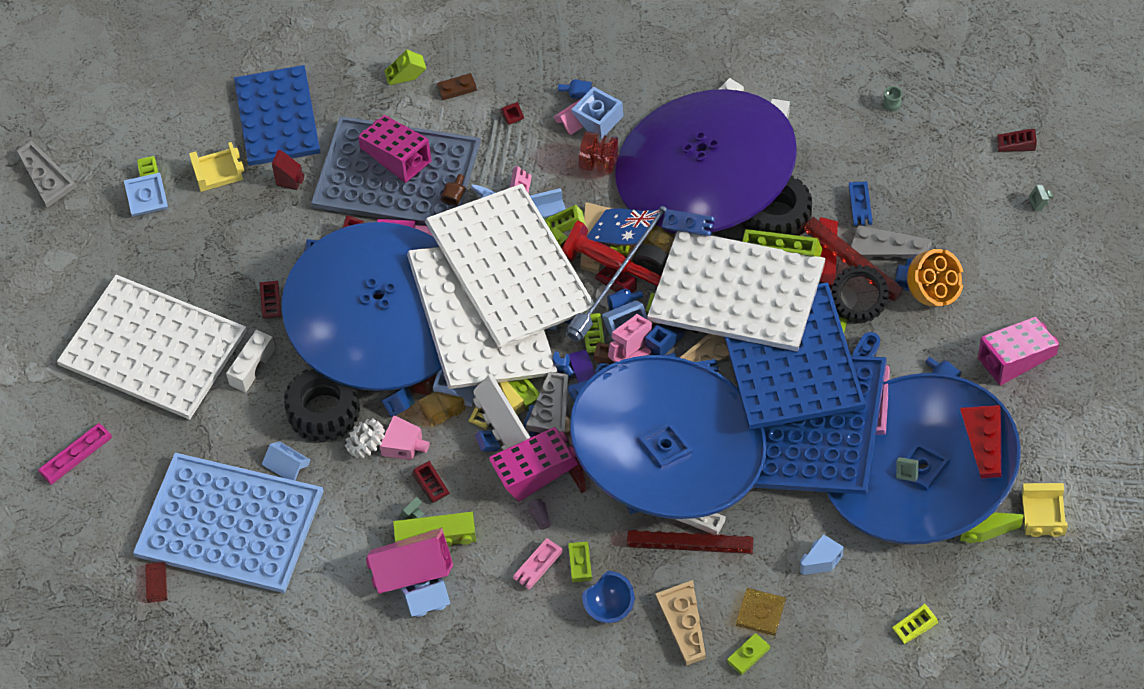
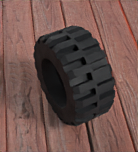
[742,175,812,236]
[284,369,360,442]

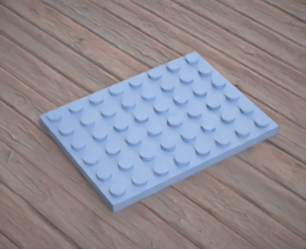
[133,453,324,593]

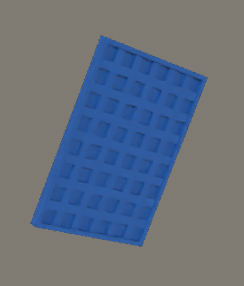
[724,282,866,430]

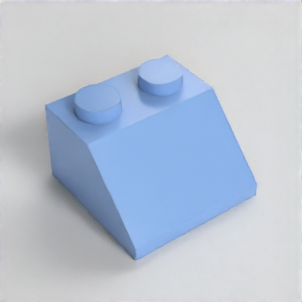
[571,87,624,139]
[602,300,652,341]
[401,578,450,617]

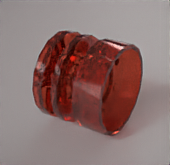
[578,131,618,175]

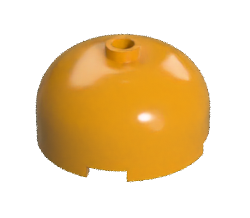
[907,249,963,307]

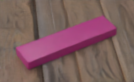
[38,423,112,485]

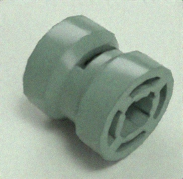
[883,86,902,111]

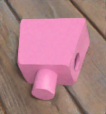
[380,416,430,460]

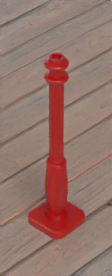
[562,221,661,286]

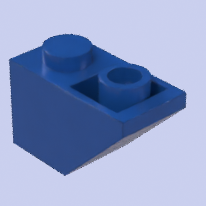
[645,324,685,356]

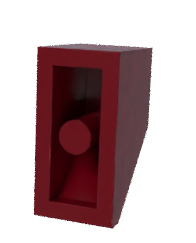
[272,150,304,190]

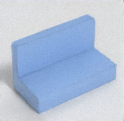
[530,188,566,219]
[262,441,310,481]

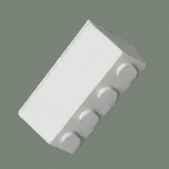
[473,373,530,451]

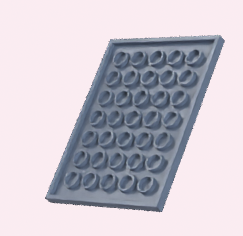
[311,116,481,226]

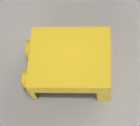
[189,142,245,192]
[1021,483,1068,537]

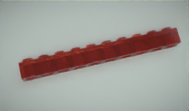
[804,217,903,301]
[627,530,753,554]

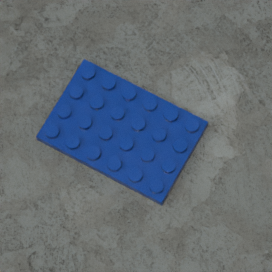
[234,65,321,166]

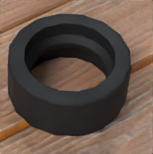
[632,244,668,276]

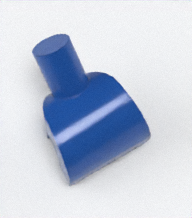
[553,351,575,378]

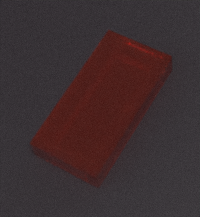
[145,562,168,603]

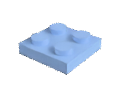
[124,173,168,217]

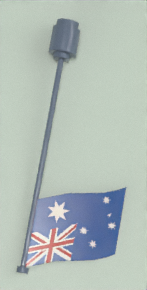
[566,206,666,342]

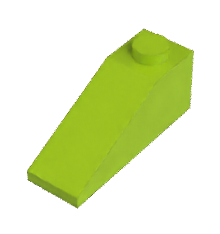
[960,512,1023,543]

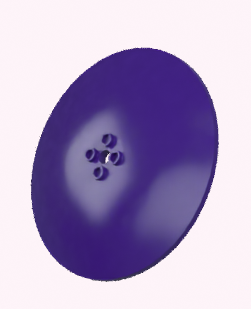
[615,89,797,233]

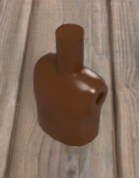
[440,174,466,206]

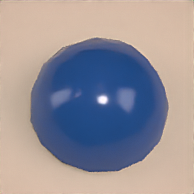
[582,571,635,624]

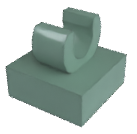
[1028,185,1053,211]
[896,457,918,482]
[400,497,424,520]

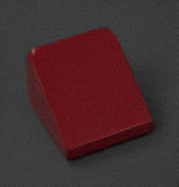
[500,102,524,125]

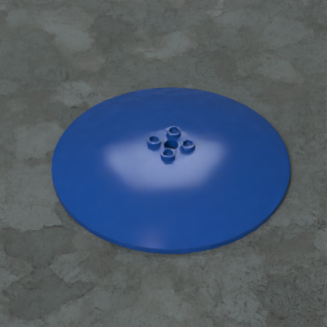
[282,222,442,391]
[570,355,766,519]
[827,373,1021,545]

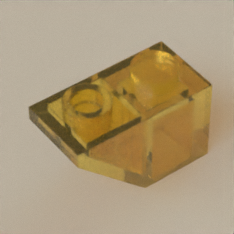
[419,392,465,427]

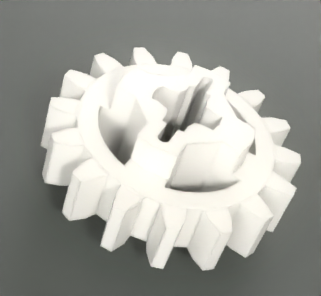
[345,419,385,458]

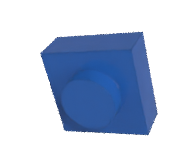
[475,431,500,452]

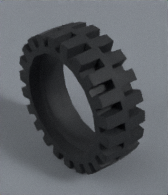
[832,265,889,323]

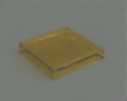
[736,588,786,636]

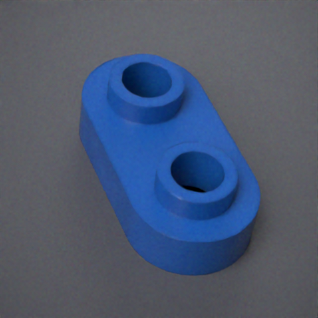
[853,332,880,357]

